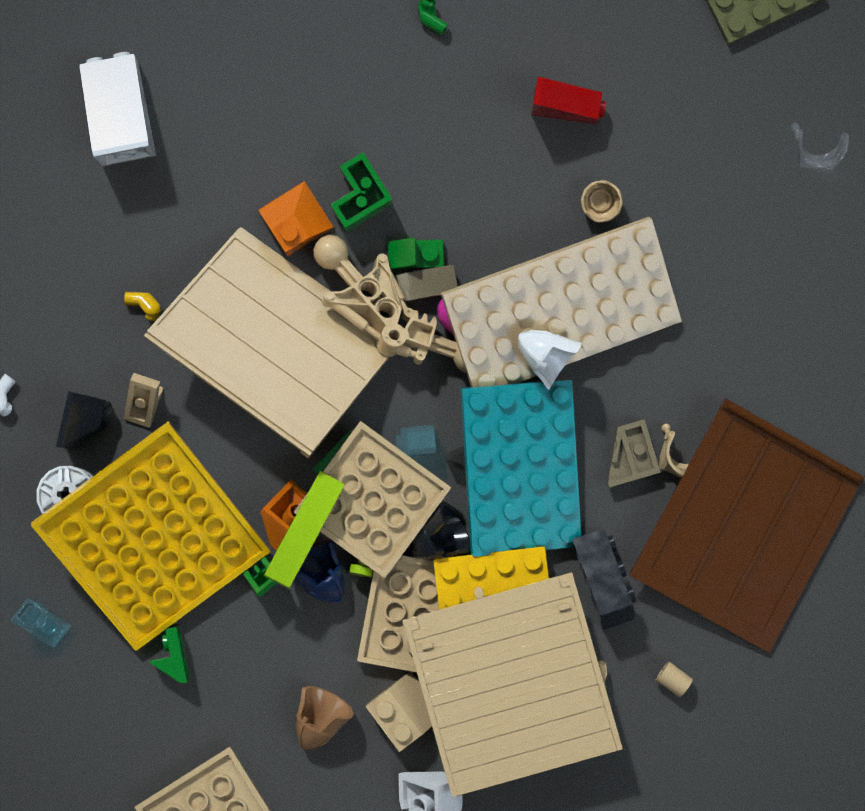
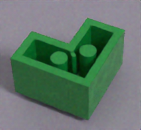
[330,152,393,233]

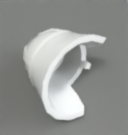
[518,330,582,391]

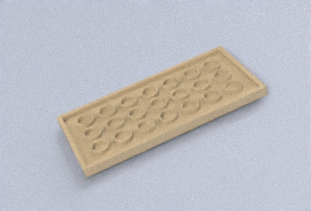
[441,217,682,387]

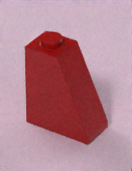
[531,77,606,125]

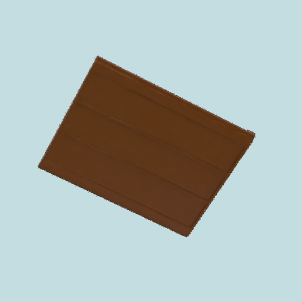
[629,398,865,653]

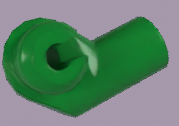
[418,0,448,36]

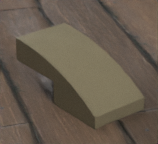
[396,265,458,302]

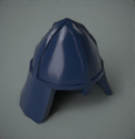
[293,540,344,603]

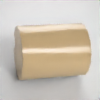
[655,661,693,698]

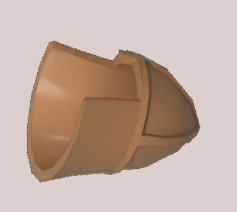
[295,686,354,750]

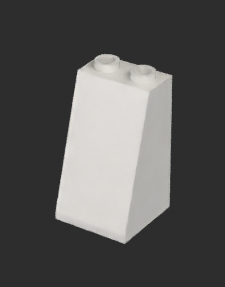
[80,52,156,166]

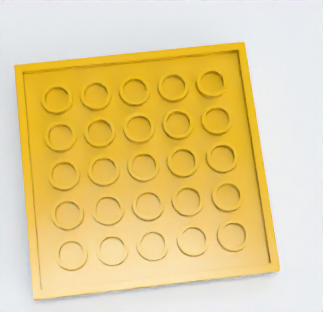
[31,421,271,651]

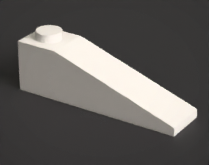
[399,771,463,811]

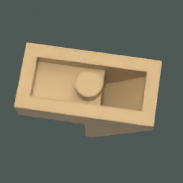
[124,373,163,428]

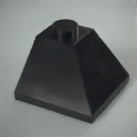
[56,391,113,450]

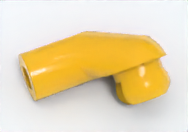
[124,292,161,321]

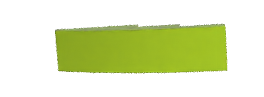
[264,471,345,589]

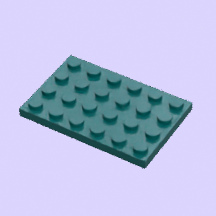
[460,379,581,557]

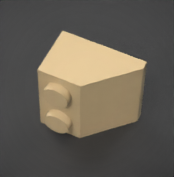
[365,671,432,752]

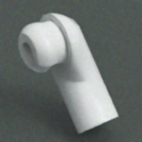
[0,374,16,417]

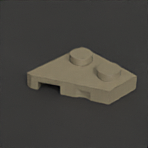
[607,419,661,488]

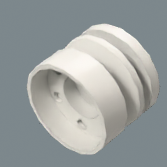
[36,466,94,514]

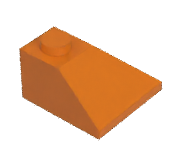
[258,181,334,257]
[260,479,307,550]

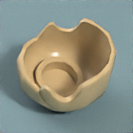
[581,180,623,223]

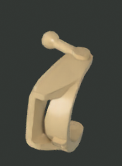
[659,424,689,478]

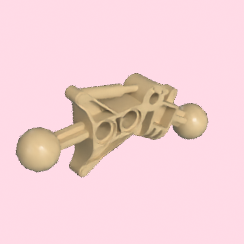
[313,235,466,373]

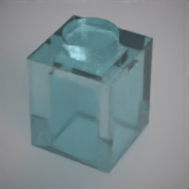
[395,425,436,456]

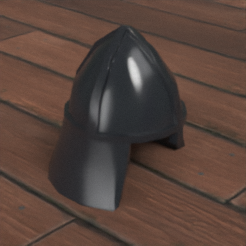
[408,502,471,560]

